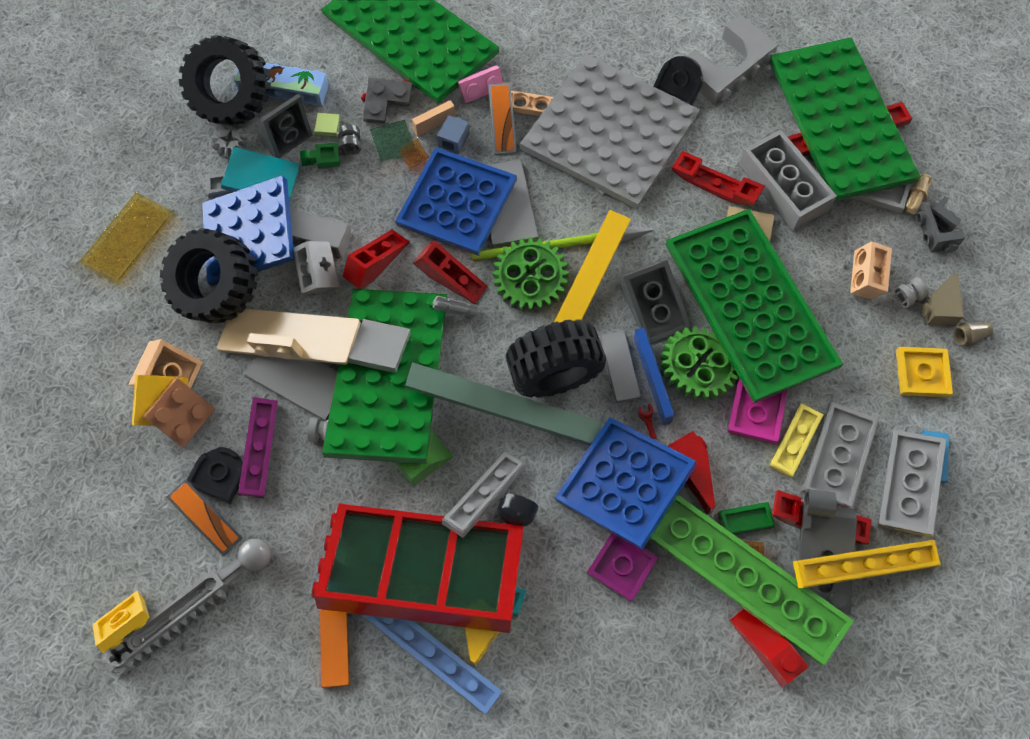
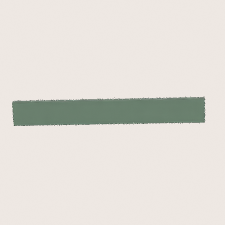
[404,362,602,446]

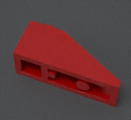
[342,229,410,289]
[413,241,488,304]
[668,431,715,515]
[729,609,809,687]

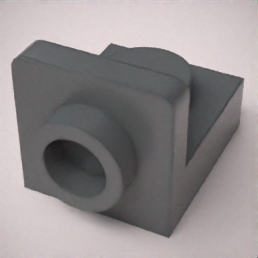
[930,195,961,233]

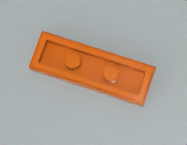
[320,609,350,688]

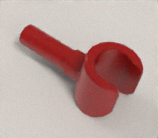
[638,404,657,439]

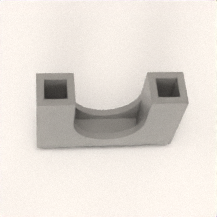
[687,14,778,105]

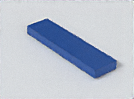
[633,327,674,425]

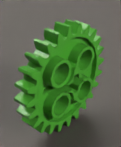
[492,237,569,312]
[660,326,738,402]

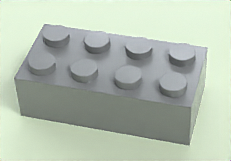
[739,129,837,231]

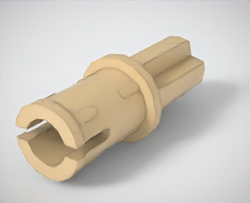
[904,174,933,214]

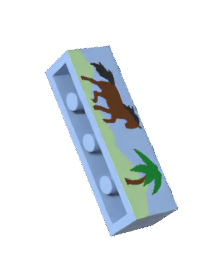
[234,63,329,106]

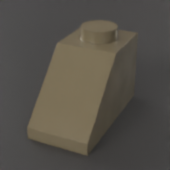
[922,274,964,326]

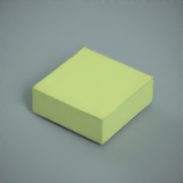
[314,113,340,137]

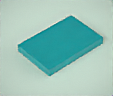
[221,147,300,202]

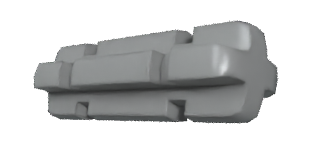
[433,296,478,318]

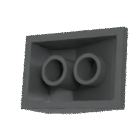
[257,94,313,158]
[617,260,691,343]

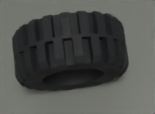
[178,35,271,125]
[160,228,258,323]
[505,319,606,398]

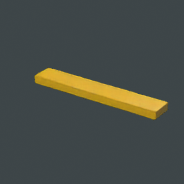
[554,210,631,322]
[793,540,941,589]

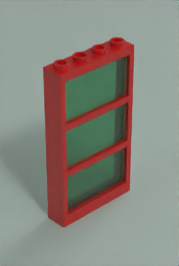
[311,503,524,633]

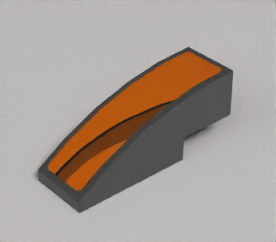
[166,479,243,556]

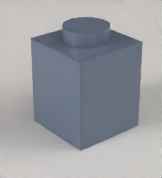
[437,115,469,154]

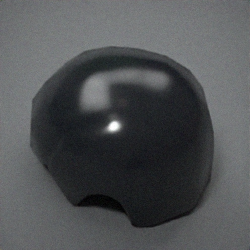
[497,493,539,527]

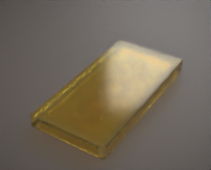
[79,192,174,285]

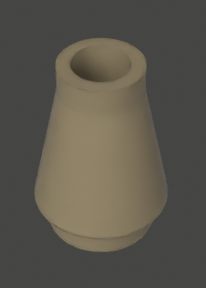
[954,322,993,346]

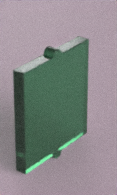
[370,120,416,161]

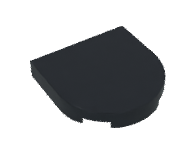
[653,56,703,106]
[187,447,243,504]

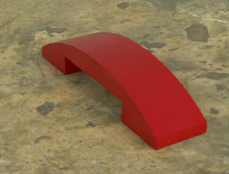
[672,151,765,205]
[772,490,872,545]

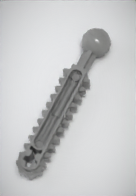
[103,539,271,675]

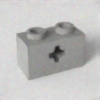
[293,241,339,294]

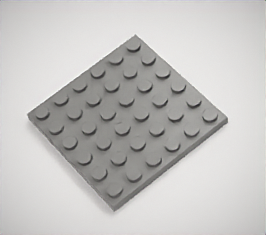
[520,54,700,209]

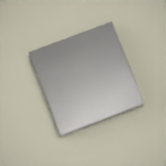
[348,319,411,373]

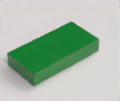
[718,502,775,535]

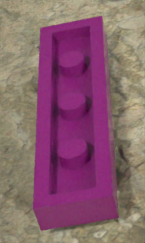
[238,397,278,498]

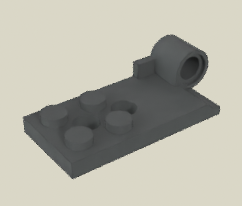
[798,489,857,615]

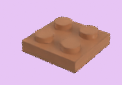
[142,377,215,448]

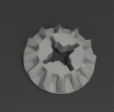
[212,125,248,158]

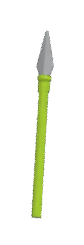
[471,227,653,261]

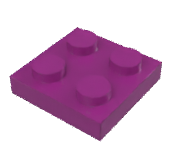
[586,533,659,603]

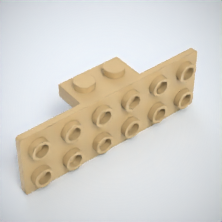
[217,309,361,365]

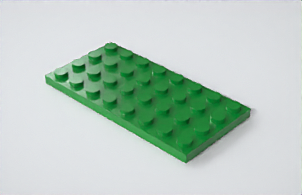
[321,0,499,104]
[770,37,921,201]
[665,209,843,403]
[322,289,447,464]

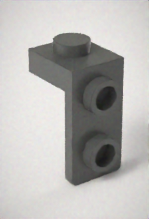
[916,202,965,253]

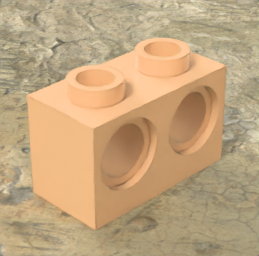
[850,242,892,299]

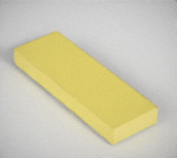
[769,403,824,478]

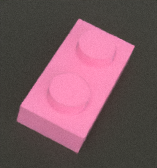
[458,65,503,104]

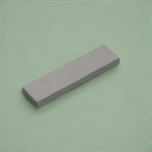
[442,452,525,538]

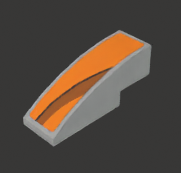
[488,83,517,155]

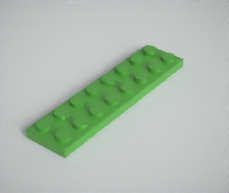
[650,495,854,666]

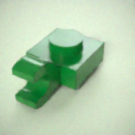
[300,142,340,168]

